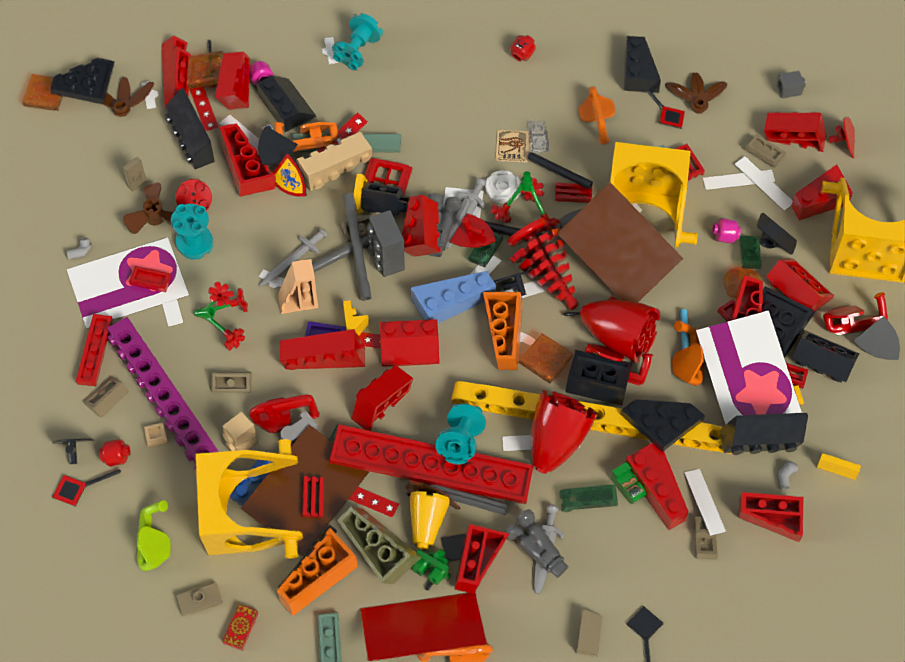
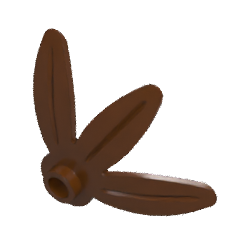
[665,72,727,114]
[104,77,154,117]
[405,480,461,510]

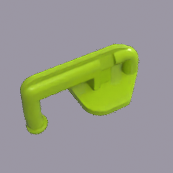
[137,500,171,571]

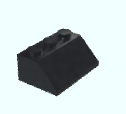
[257,76,316,133]
[792,331,860,382]
[565,350,632,406]

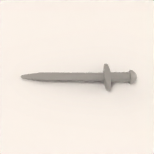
[260,229,327,286]

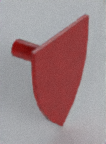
[829,117,855,158]
[450,213,496,248]

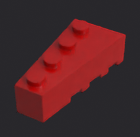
[219,123,276,197]
[729,275,763,321]
[280,329,365,370]
[625,443,688,530]

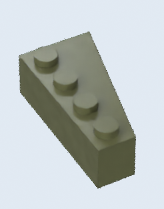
[337,507,422,584]

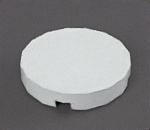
[485,170,521,204]

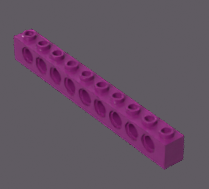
[107,317,219,472]

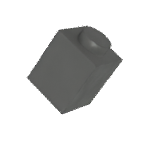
[776,70,806,99]

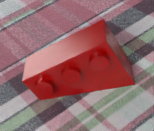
[351,365,413,431]

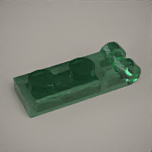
[559,484,618,512]

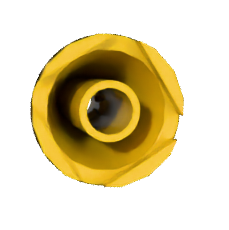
[410,491,450,550]

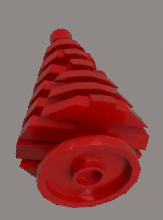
[507,218,579,310]

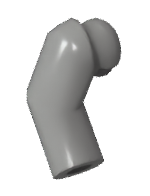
[67,237,92,259]
[778,461,798,490]

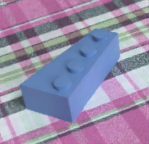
[411,271,496,323]

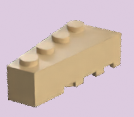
[297,132,373,191]

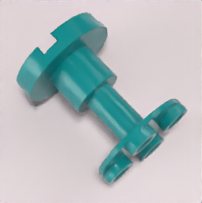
[332,13,383,70]
[171,204,214,260]
[436,404,486,464]

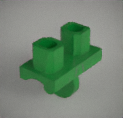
[412,549,451,585]

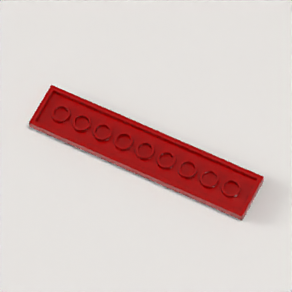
[330,425,534,504]

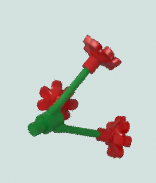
[491,171,561,233]
[194,281,248,351]

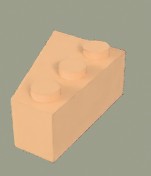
[278,259,318,314]

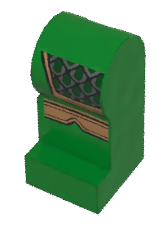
[610,462,646,504]

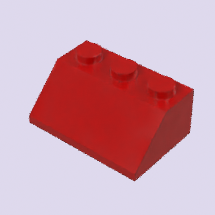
[766,259,835,313]
[380,319,440,367]

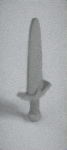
[446,178,486,249]
[534,505,564,594]

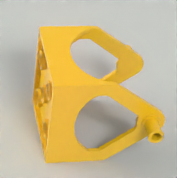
[610,142,698,248]
[822,178,905,283]
[196,439,303,558]

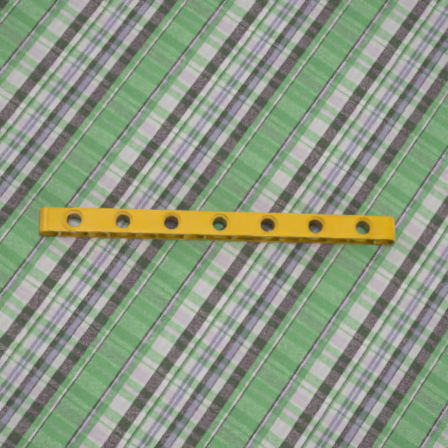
[451,381,732,454]

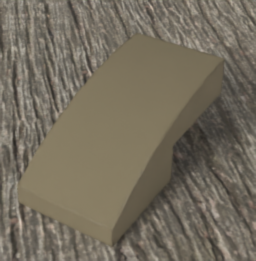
[695,516,718,559]

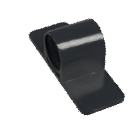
[757,213,797,255]

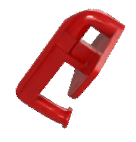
[823,292,888,335]
[585,344,653,385]
[249,394,320,433]

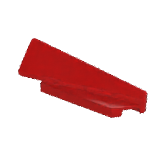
[161,35,191,108]

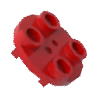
[176,179,212,211]

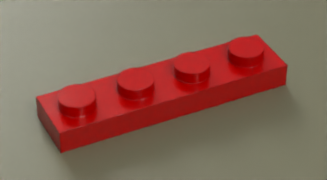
[76,314,113,387]

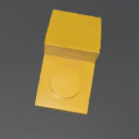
[343,300,369,336]

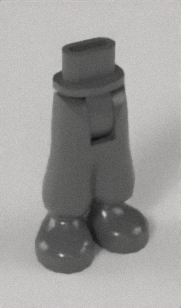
[428,193,462,257]
[504,509,568,578]

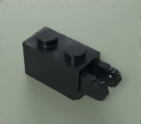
[362,182,410,216]

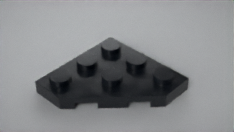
[50,58,115,105]
[762,286,814,358]
[620,399,705,452]

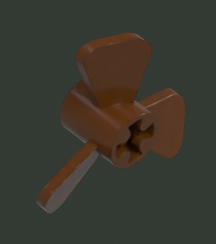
[123,182,173,234]

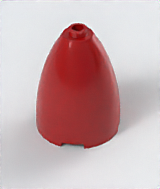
[579,300,660,363]
[531,390,598,474]

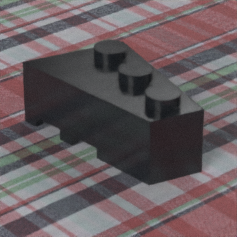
[624,36,661,93]

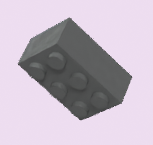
[367,210,405,277]

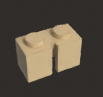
[223,412,257,451]

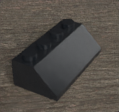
[165,88,215,170]
[719,413,808,455]

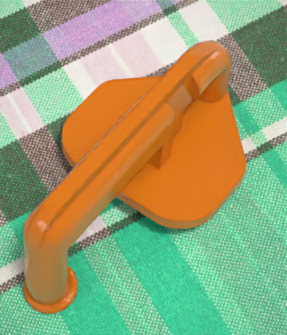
[578,86,615,145]
[273,122,338,152]
[672,320,704,386]
[418,644,493,662]

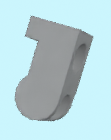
[281,411,318,446]

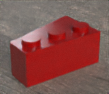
[215,51,250,110]
[764,112,826,152]
[791,164,853,220]
[402,195,441,257]
[738,492,804,542]
[454,524,509,594]

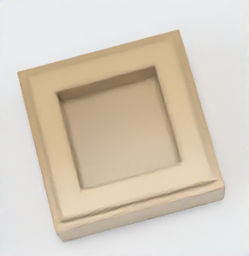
[144,422,168,447]

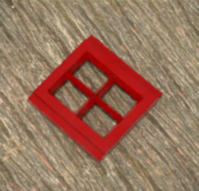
[365,158,413,195]

